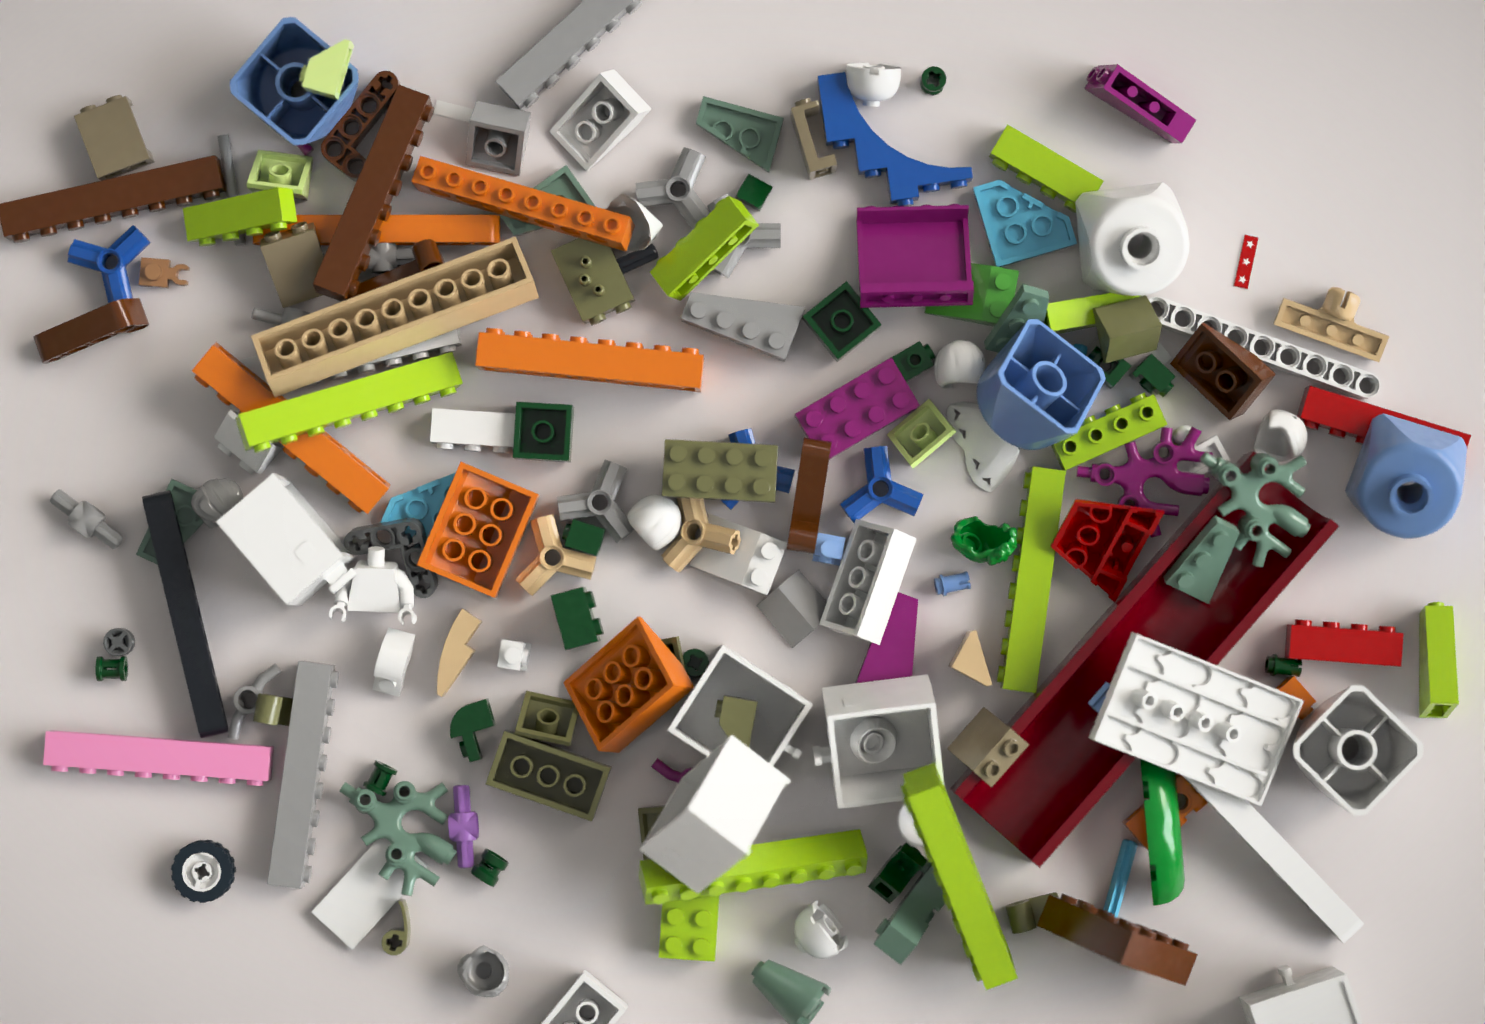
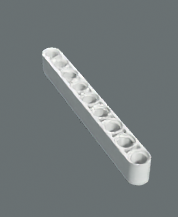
[1149,296,1381,400]
[1182,775,1364,943]

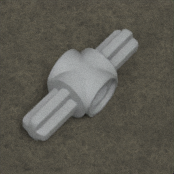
[368,243,415,273]
[50,489,123,549]

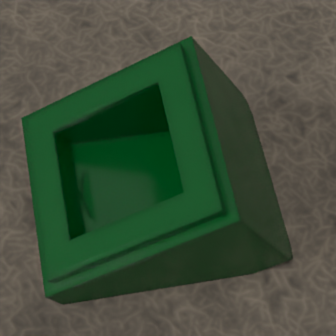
[735,174,773,212]

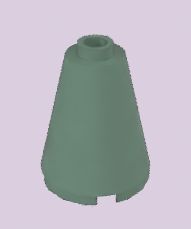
[751,960,832,1024]

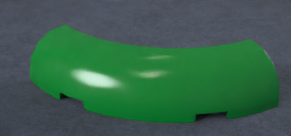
[1140,759,1185,906]

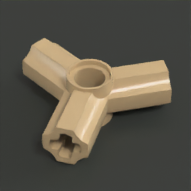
[661,498,741,572]
[515,514,597,596]

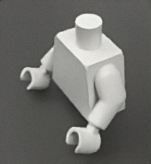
[329,546,417,625]

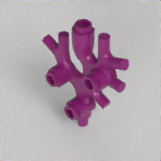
[1076,426,1213,538]

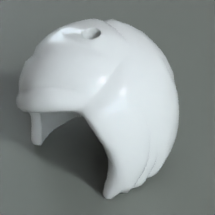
[934,340,986,389]
[1254,410,1308,461]
[627,494,682,550]

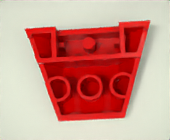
[1051,499,1165,603]

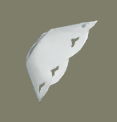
[605,193,663,251]
[947,401,1020,492]

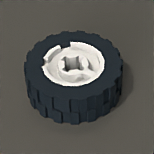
[171,840,236,903]

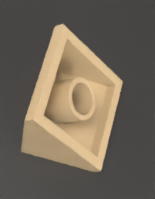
[949,630,992,686]

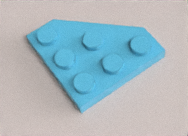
[973,180,1077,267]
[380,472,456,539]

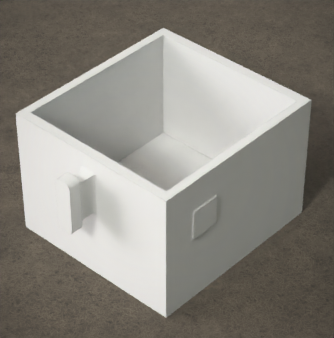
[216,473,357,606]
[667,645,813,766]
[812,674,944,809]
[639,735,790,894]
[1239,965,1362,1024]

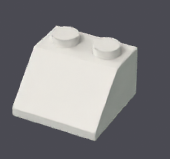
[214,410,282,474]

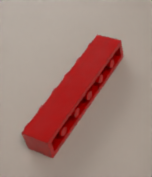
[1297,386,1471,447]

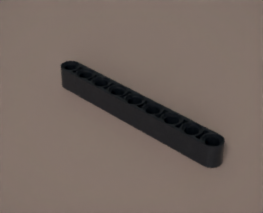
[142,490,229,739]

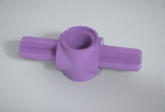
[448,785,479,868]

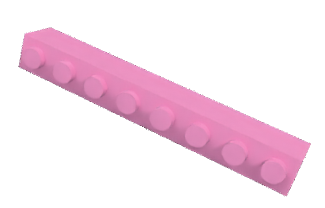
[43,730,274,786]

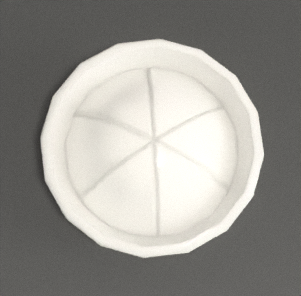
[850,718,897,764]

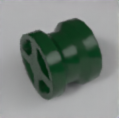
[683,649,709,677]

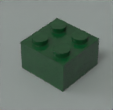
[802,281,882,362]
[513,402,574,463]
[550,587,604,650]

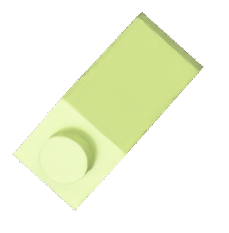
[299,39,354,100]

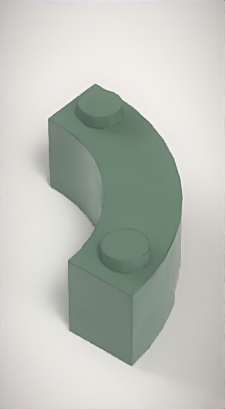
[874,861,945,965]

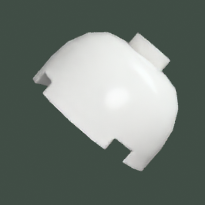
[845,63,901,106]
[795,901,848,959]

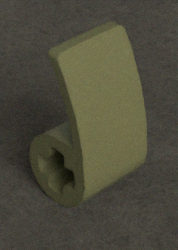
[253,693,293,726]
[1005,892,1059,934]
[382,899,411,955]

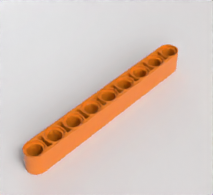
[253,215,500,246]

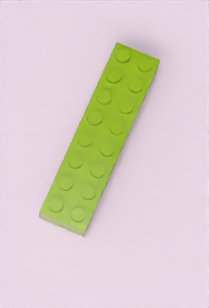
[901,762,1018,990]

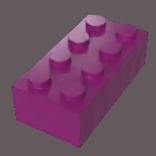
[794,357,920,460]

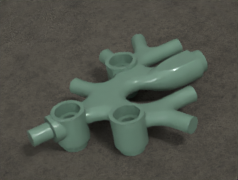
[1200,452,1311,567]
[339,781,457,896]

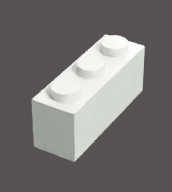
[430,408,515,453]

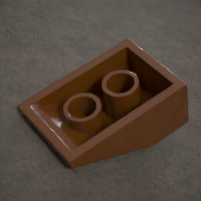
[1170,323,1276,420]

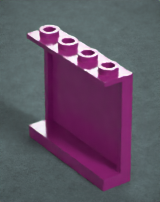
[856,204,974,308]

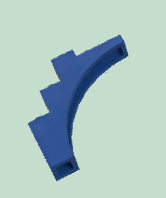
[817,72,973,207]

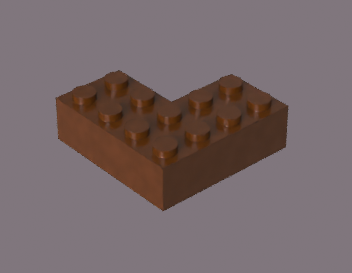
[1037,893,1198,986]

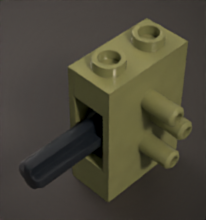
[551,238,659,326]

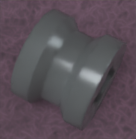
[103,628,135,656]

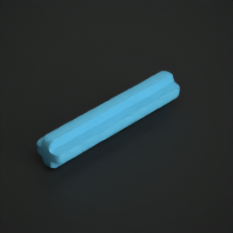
[1103,839,1138,917]

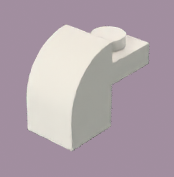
[373,628,416,697]

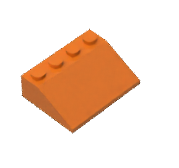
[417,462,540,598]
[563,617,695,753]

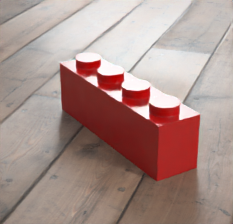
[1284,619,1404,667]

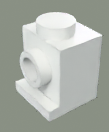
[497,639,532,671]

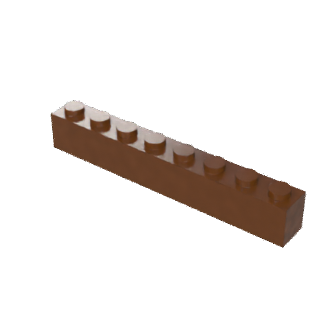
[313,84,434,302]
[0,155,226,243]

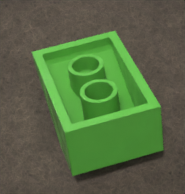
[925,263,1019,327]

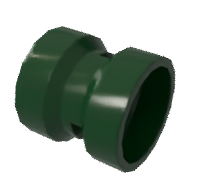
[471,848,509,887]

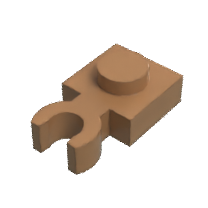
[139,257,190,288]

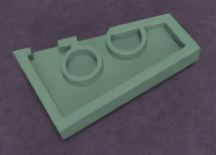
[696,96,784,172]
[500,165,596,236]
[984,284,1049,353]
[136,479,204,565]
[1163,516,1239,604]

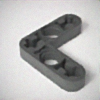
[344,518,438,598]

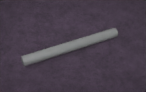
[217,135,246,246]

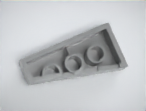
[681,292,805,362]

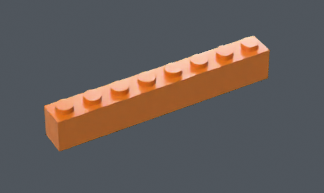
[192,342,391,514]

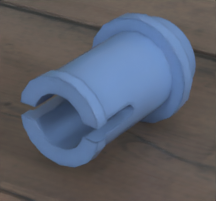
[934,571,971,596]

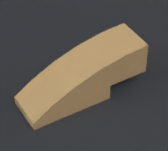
[437,609,483,697]

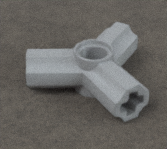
[635,147,710,229]
[707,194,781,278]
[557,460,634,543]

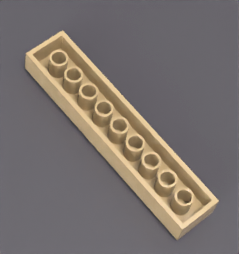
[251,236,539,397]

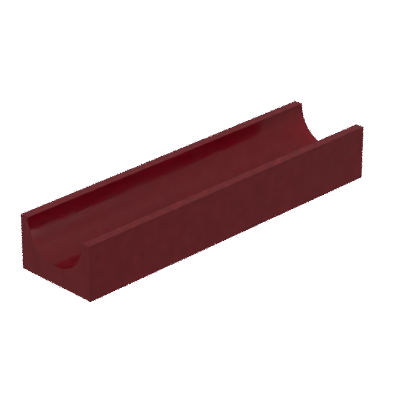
[950,451,1339,868]

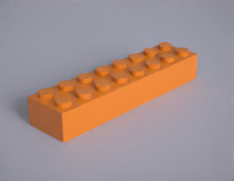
[475,328,704,392]

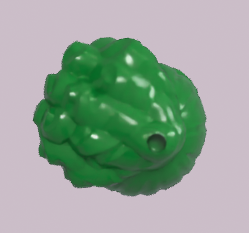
[950,516,1017,566]

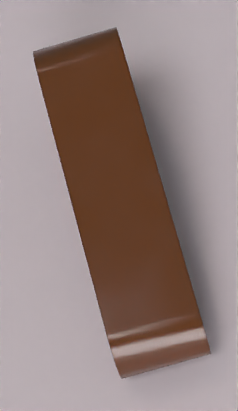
[321,71,400,182]
[350,239,445,298]
[33,298,149,364]
[787,438,832,554]

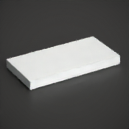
[312,839,429,950]

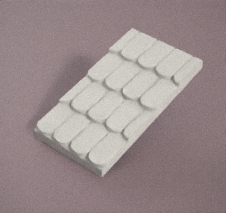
[1089,632,1304,806]

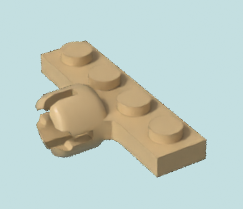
[1273,287,1389,362]

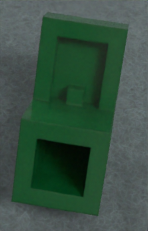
[450,698,496,762]
[868,843,928,904]

